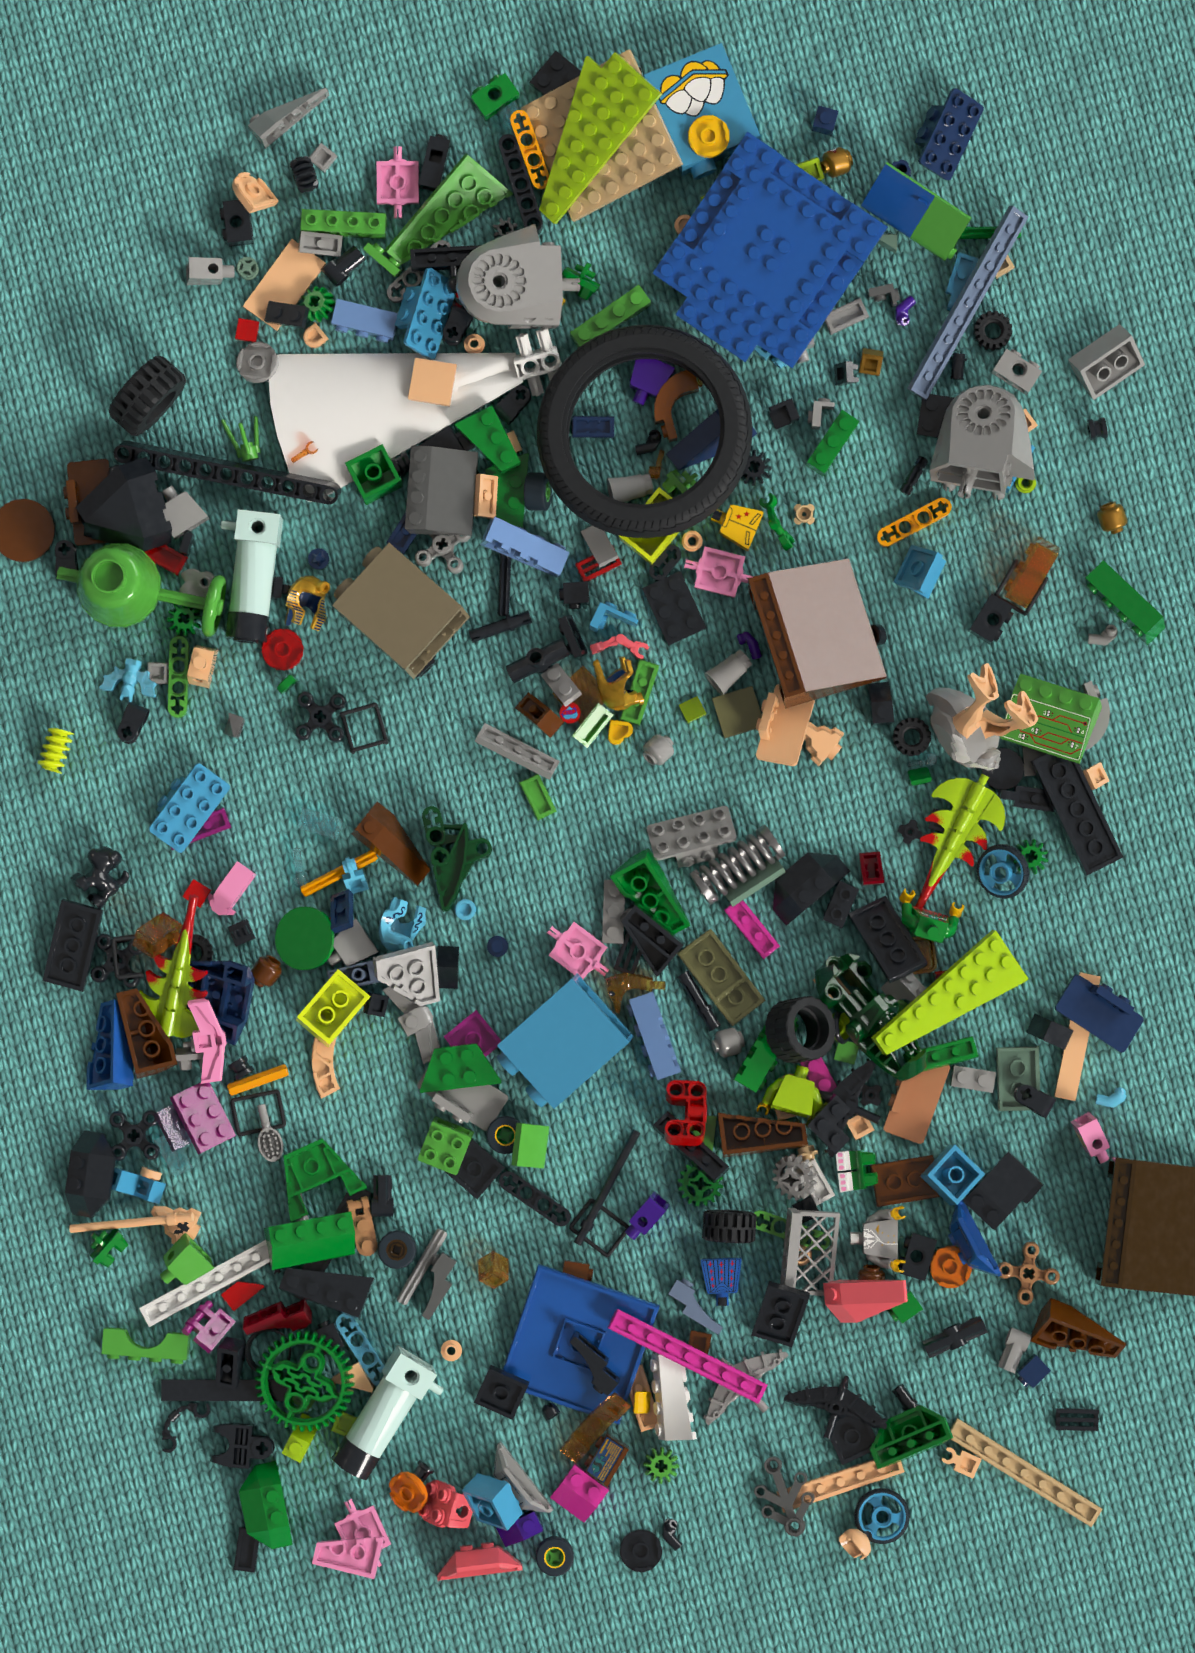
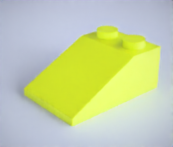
[296,969,371,1048]

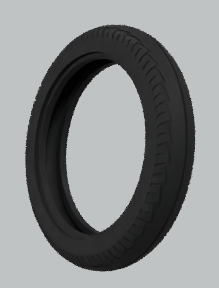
[537,325,752,538]

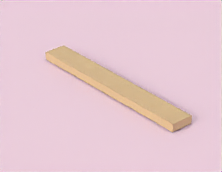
[950,1418,1103,1527]

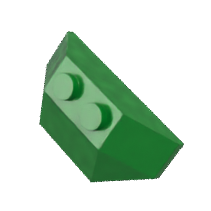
[870,1405,953,1469]
[239,1460,293,1549]

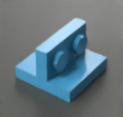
[893,545,946,599]

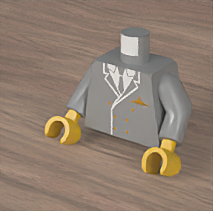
[850,1206,906,1273]

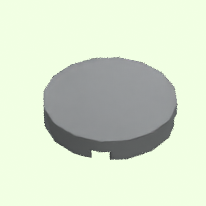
[236,342,278,383]

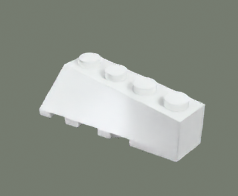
[650,1353,697,1441]

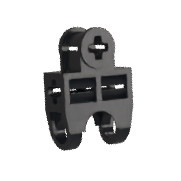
[210,1423,275,1469]

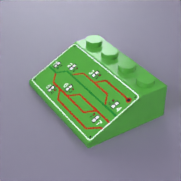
[1000,673,1102,764]

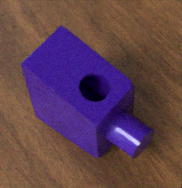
[630,359,675,406]
[625,1191,670,1240]

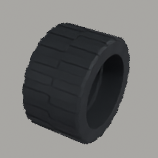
[765,996,836,1063]

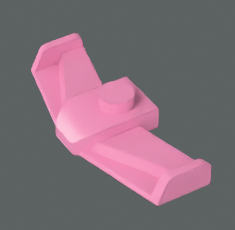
[187,998,227,1084]

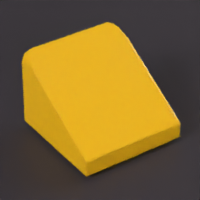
[633,1390,651,1414]

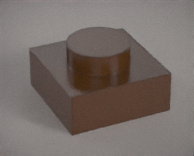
[688,1330,712,1354]

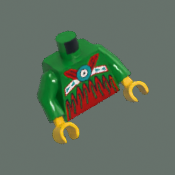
[899,888,964,943]

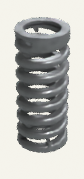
[689,824,785,905]

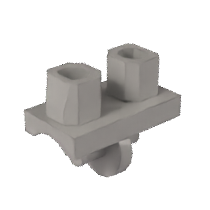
[175,1035,204,1070]

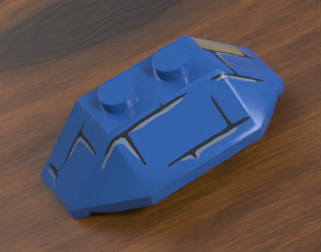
[948,1199,1002,1277]

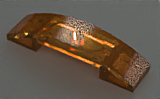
[560,1392,631,1464]

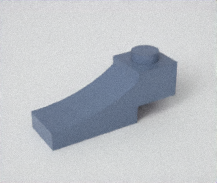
[668,1278,723,1335]

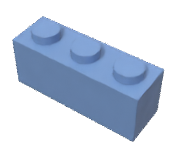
[331,299,397,343]

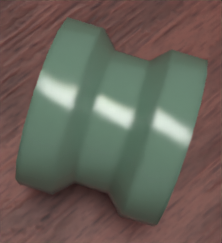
[237,257,259,280]

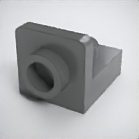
[867,283,900,307]

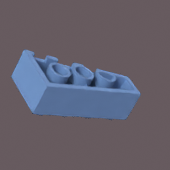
[480,517,570,577]
[626,992,681,1080]

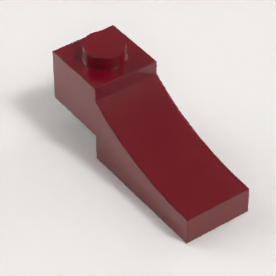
[243,1299,312,1335]

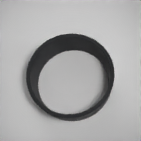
[245,1329,291,1375]

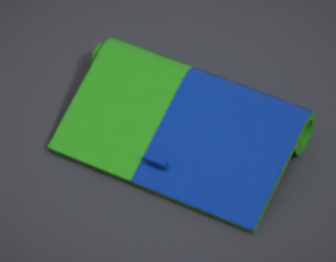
[861,162,972,261]

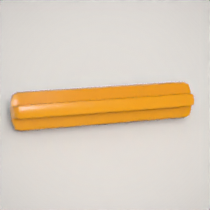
[227,1064,289,1096]

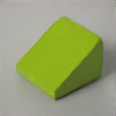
[678,696,707,724]

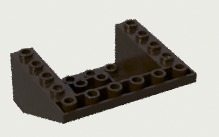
[1095,1156,1195,1296]

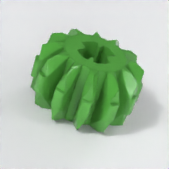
[643,1447,679,1484]

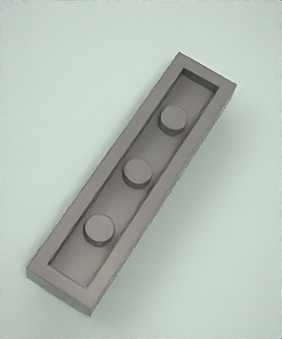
[475,723,560,780]

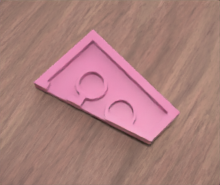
[312,1536,384,1579]

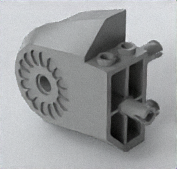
[456,224,580,329]
[929,385,1035,500]

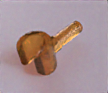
[291,441,318,463]
[649,450,665,479]

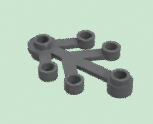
[754,1456,815,1537]

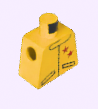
[711,504,764,551]

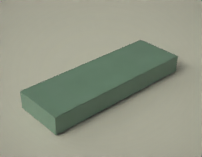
[725,856,786,906]

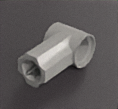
[998,1327,1031,1373]

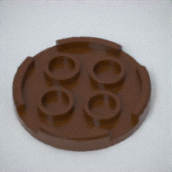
[0,499,55,562]

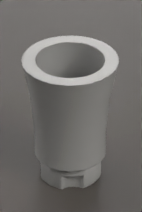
[606,474,653,502]
[704,650,752,696]

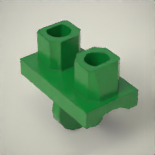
[562,262,601,300]
[90,1229,128,1267]

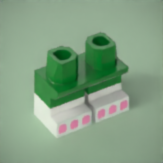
[836,1150,878,1192]

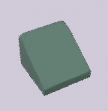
[878,234,897,254]

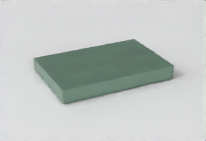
[996,1046,1040,1111]

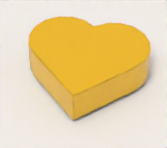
[608,720,633,745]

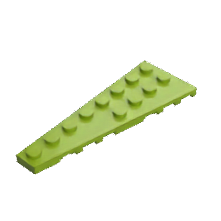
[871,930,1028,1055]

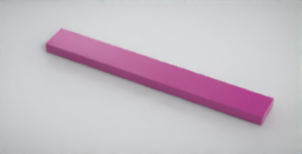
[607,1309,768,1404]

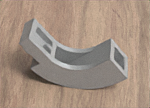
[1081,681,1110,751]

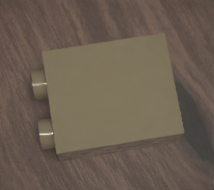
[332,543,470,679]

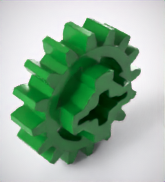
[678,1164,723,1206]

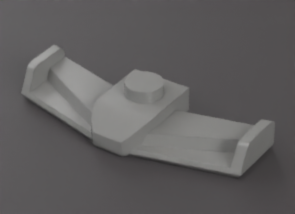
[382,986,440,1064]

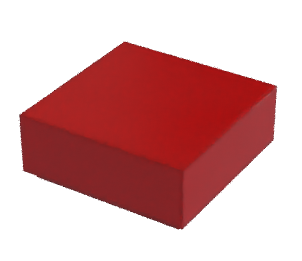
[235,318,260,342]
[182,879,212,908]

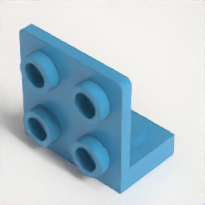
[589,601,639,633]

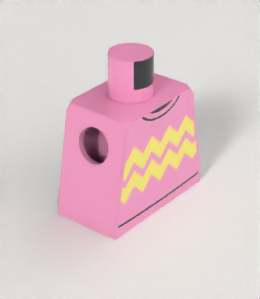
[1070,1112,1110,1164]

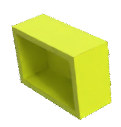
[619,487,679,565]

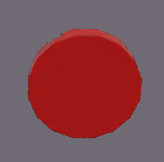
[262,629,304,671]

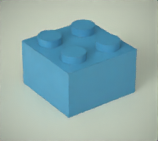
[920,1144,985,1206]
[462,1473,523,1531]

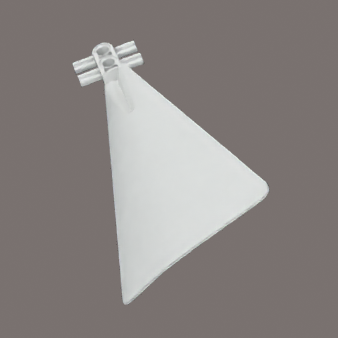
[269,328,561,502]

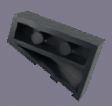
[620,902,684,977]

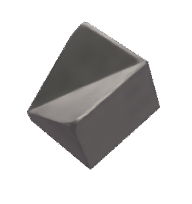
[224,713,245,739]

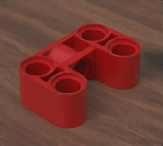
[664,1080,707,1146]

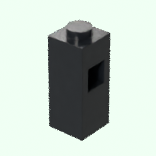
[419,134,451,192]

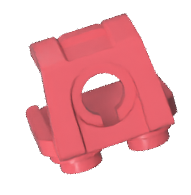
[418,1480,473,1528]

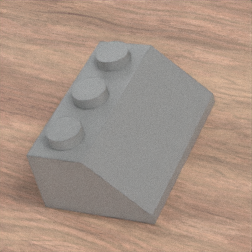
[1068,324,1145,400]

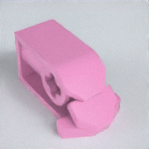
[208,861,257,915]

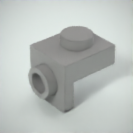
[808,398,835,430]

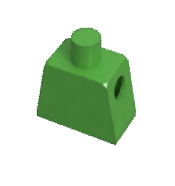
[160,1233,214,1285]

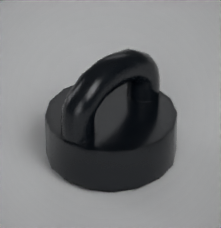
[870,624,887,645]

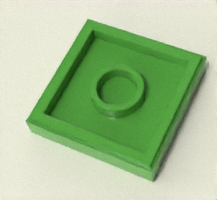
[511,1123,549,1168]

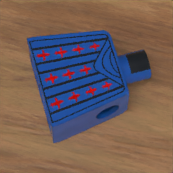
[700,1257,741,1306]

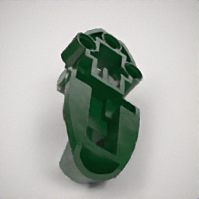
[815,953,927,1081]

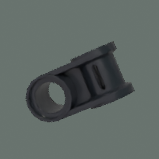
[443,303,473,346]
[494,385,531,425]
[55,540,79,581]
[117,702,150,744]
[1014,1085,1056,1118]

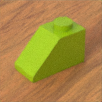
[281,1413,318,1463]

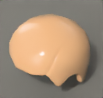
[839,1529,871,1560]

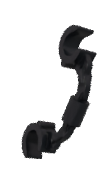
[162,1403,211,1453]

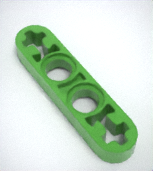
[168,636,190,718]
[754,1210,830,1251]

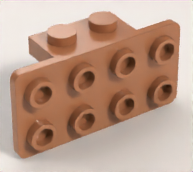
[883,1065,950,1144]

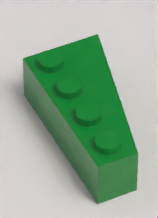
[1085,560,1165,645]
[733,1017,799,1092]

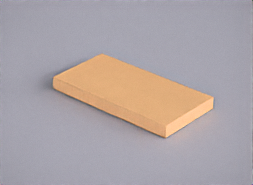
[243,239,326,331]

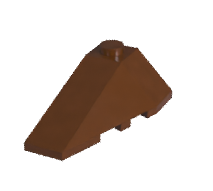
[351,801,430,886]
[116,988,177,1079]
[1030,1298,1126,1358]

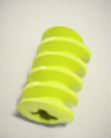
[37,728,74,774]

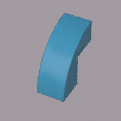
[112,1167,166,1204]

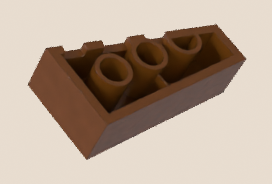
[718,1113,808,1157]

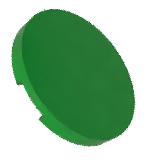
[275,907,334,970]

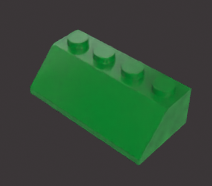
[264,1212,355,1270]

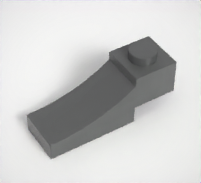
[422,1252,457,1320]

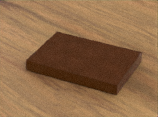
[870,1155,940,1207]

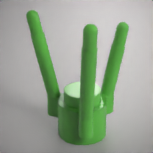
[221,416,261,462]

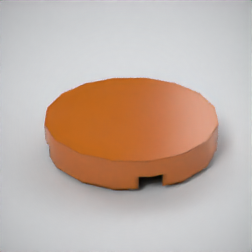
[929,1246,972,1288]
[389,1472,428,1513]

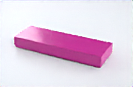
[724,901,780,960]

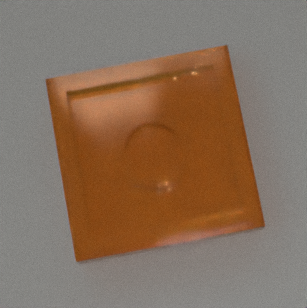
[552,666,604,724]

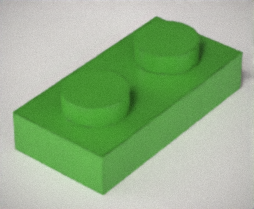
[363,242,403,277]

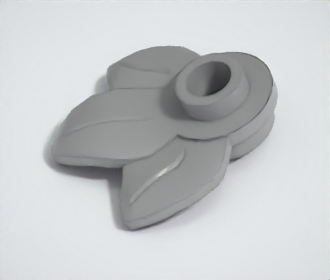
[179,568,215,598]

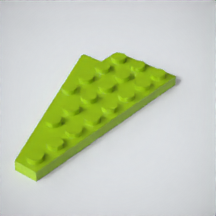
[539,52,662,224]

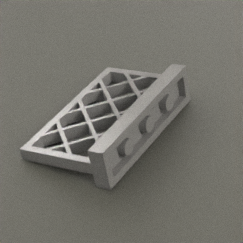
[780,1208,840,1296]

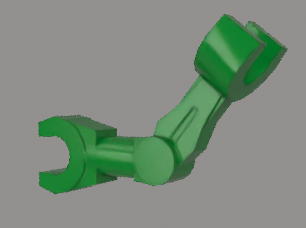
[759,493,795,551]

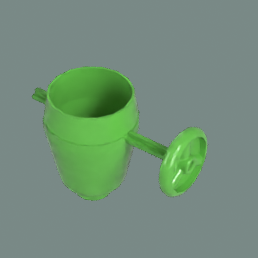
[57,544,226,637]

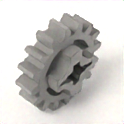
[772,1154,818,1201]

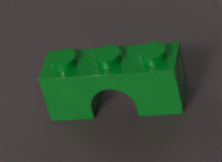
[806,410,860,477]

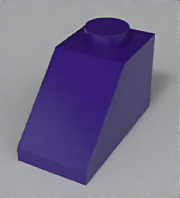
[496,1511,544,1547]

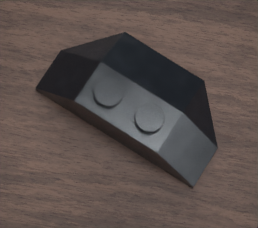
[773,852,850,926]
[65,1130,116,1218]

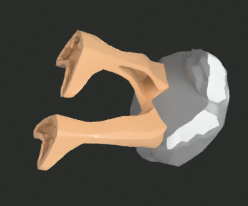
[926,663,1038,770]

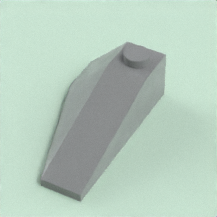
[248,87,329,149]

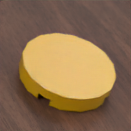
[688,115,730,158]

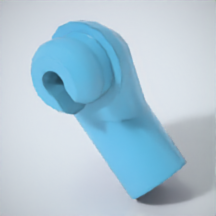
[1095,1087,1126,1108]

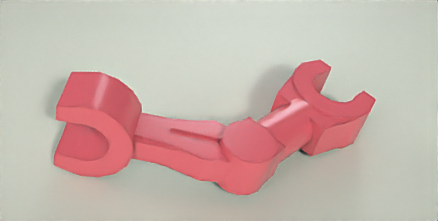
[590,634,649,660]

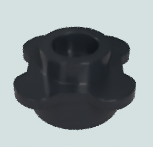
[898,820,923,844]
[860,1085,881,1106]

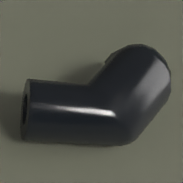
[662,1519,683,1551]

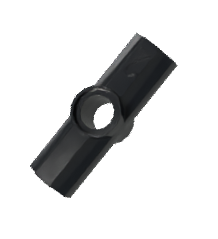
[506,638,570,683]
[922,1315,988,1358]

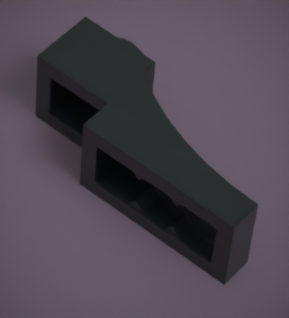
[570,1331,620,1396]

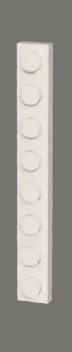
[139,1240,270,1327]

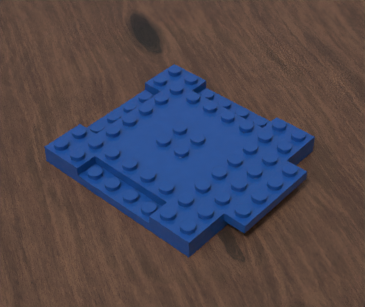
[652,132,888,369]

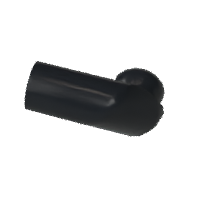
[635,430,662,456]

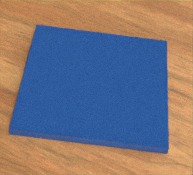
[503,1264,660,1424]

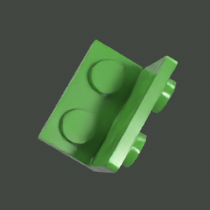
[418,1116,474,1175]

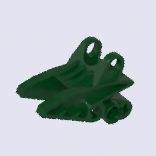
[422,806,492,912]

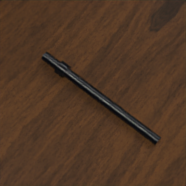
[574,1129,641,1246]

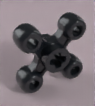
[295,691,347,743]
[91,933,146,988]
[109,1110,160,1161]

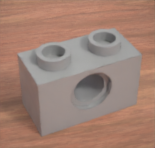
[992,349,1042,396]

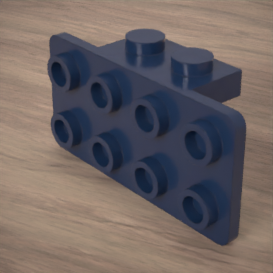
[914,88,984,181]
[1055,975,1144,1053]

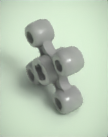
[415,534,471,574]

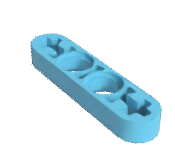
[336,1313,384,1386]

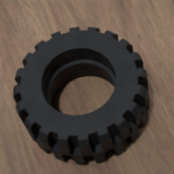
[108,356,186,436]

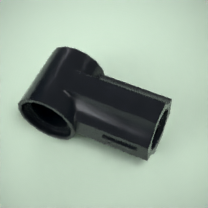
[322,245,366,287]
[371,1175,394,1217]

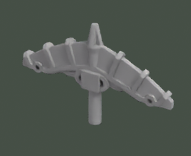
[703,1349,789,1426]

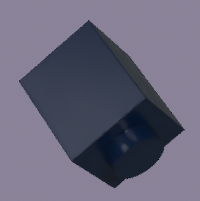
[812,105,839,136]
[1016,1354,1051,1388]

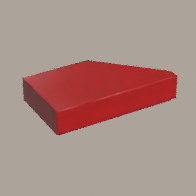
[221,1281,265,1311]

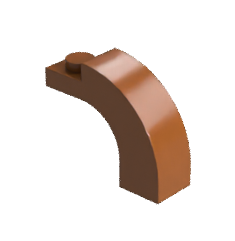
[654,370,699,443]

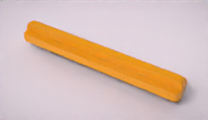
[300,850,378,897]

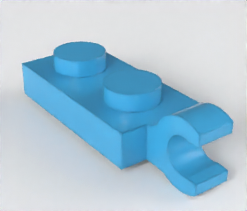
[945,252,978,311]

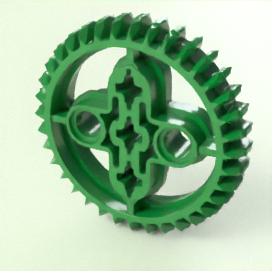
[255,1331,355,1432]

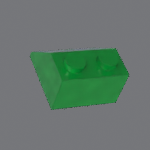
[345,444,403,505]

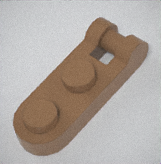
[346,1196,378,1256]

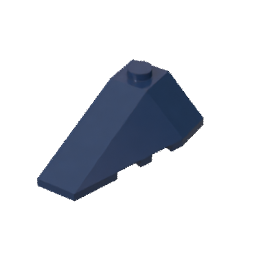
[666,409,757,471]

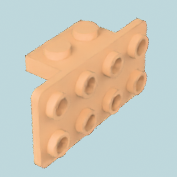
[756,684,815,766]

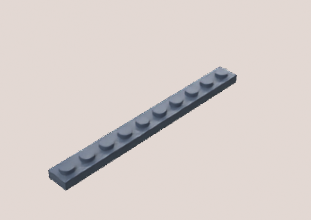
[907,205,1028,400]

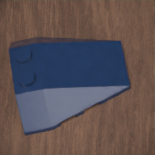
[165,961,255,1045]

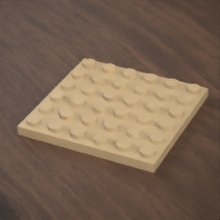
[521,50,683,222]

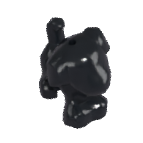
[70,846,130,909]

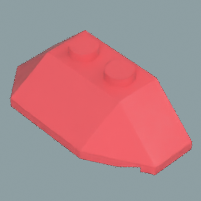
[437,1542,523,1581]

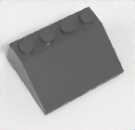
[405,446,478,536]

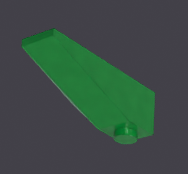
[610,848,690,934]

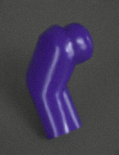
[895,295,916,326]
[737,631,762,659]

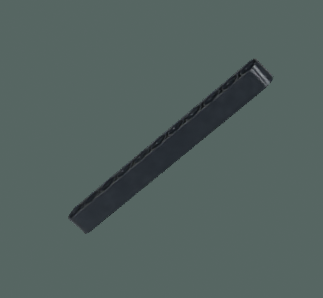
[113,441,341,504]

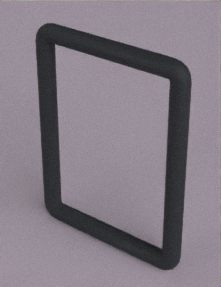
[230,1089,286,1136]
[569,1198,629,1257]

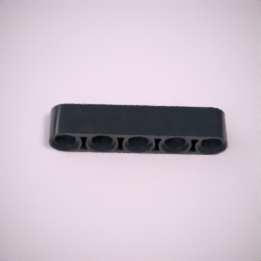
[499,134,543,235]

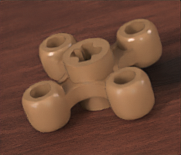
[998,1241,1060,1305]

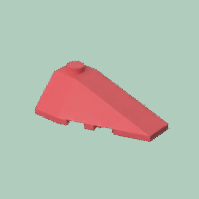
[823,1280,908,1323]

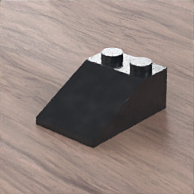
[963,1151,1040,1230]

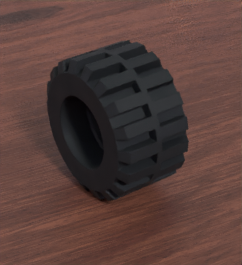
[702,1210,757,1243]

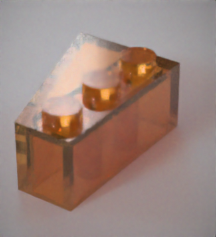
[1004,536,1060,608]

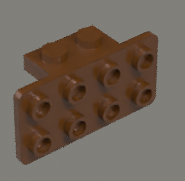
[63,459,110,546]

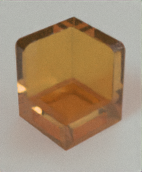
[478,1251,509,1289]

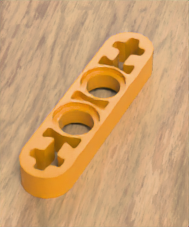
[510,110,549,189]
[876,498,952,547]

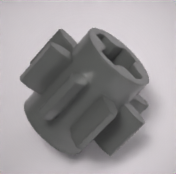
[493,217,518,238]

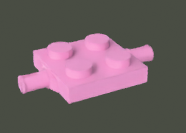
[377,146,419,219]
[684,546,754,598]
[547,922,609,979]
[334,1499,391,1567]

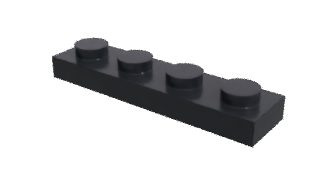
[653,1111,729,1183]

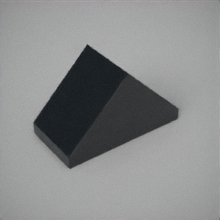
[437,946,460,989]
[1026,1013,1073,1050]

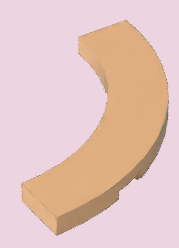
[312,1004,365,1099]

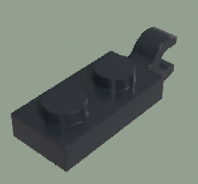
[998,785,1054,812]

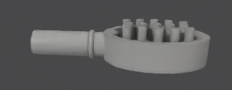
[257,1104,283,1162]

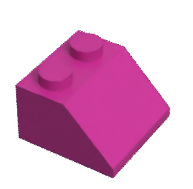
[550,1463,609,1522]

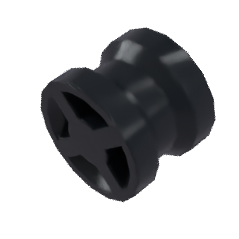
[1087,417,1108,441]
[391,452,410,477]
[228,1055,254,1081]

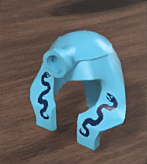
[379,897,426,952]

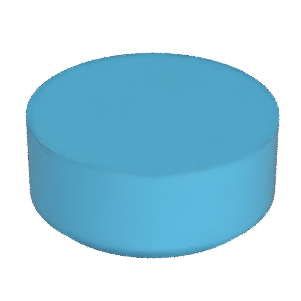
[455,899,476,920]

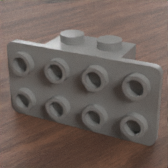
[647,806,737,868]
[417,1070,508,1131]

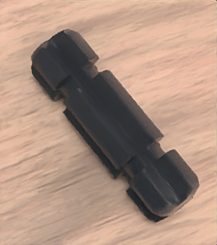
[900,456,928,496]

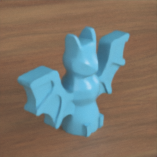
[99,658,157,702]

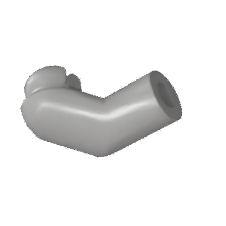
[1088,624,1117,646]

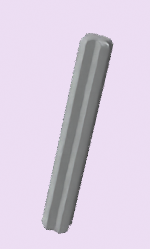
[397,1228,447,1305]

